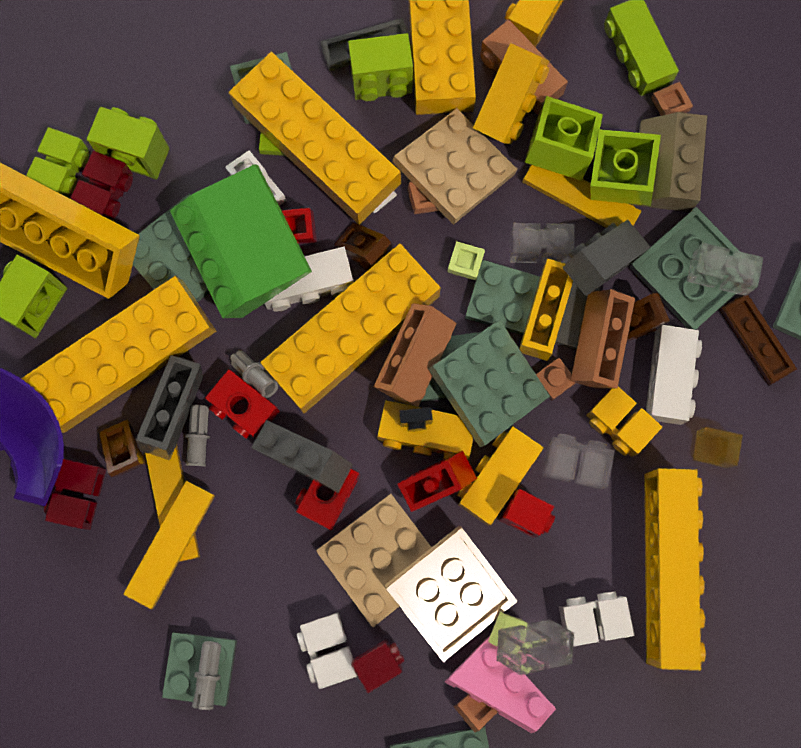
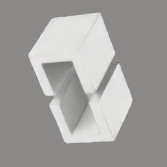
[559,591,634,647]
[297,612,357,689]

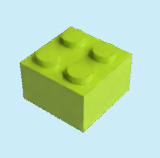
[348,33,413,101]
[525,96,603,181]
[87,107,170,180]
[590,129,661,206]
[0,254,67,339]

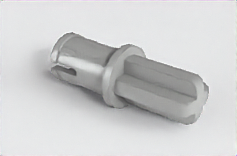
[230,351,278,398]
[185,405,210,466]
[192,641,221,710]

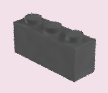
[562,220,651,296]
[136,355,203,460]
[251,420,353,492]

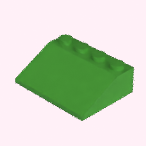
[170,164,312,318]

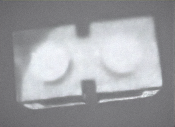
[510,223,575,263]
[687,243,764,296]
[542,434,615,489]
[497,620,574,675]

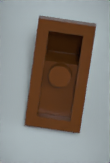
[334,222,391,271]
[627,293,670,342]
[99,419,147,477]

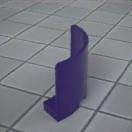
[0,368,64,506]

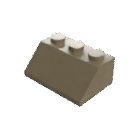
[632,112,707,212]

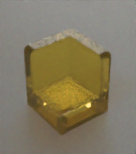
[693,427,743,468]

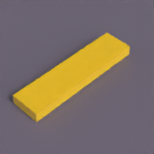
[523,165,641,228]
[145,444,200,562]
[123,481,215,609]

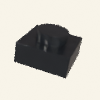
[399,407,433,431]

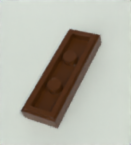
[719,293,797,386]

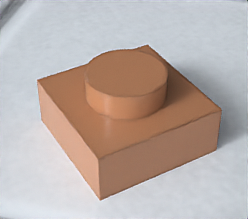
[651,81,693,116]
[407,182,440,214]
[536,358,576,401]
[454,693,498,732]

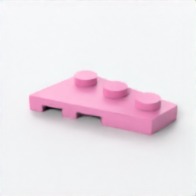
[445,636,556,733]

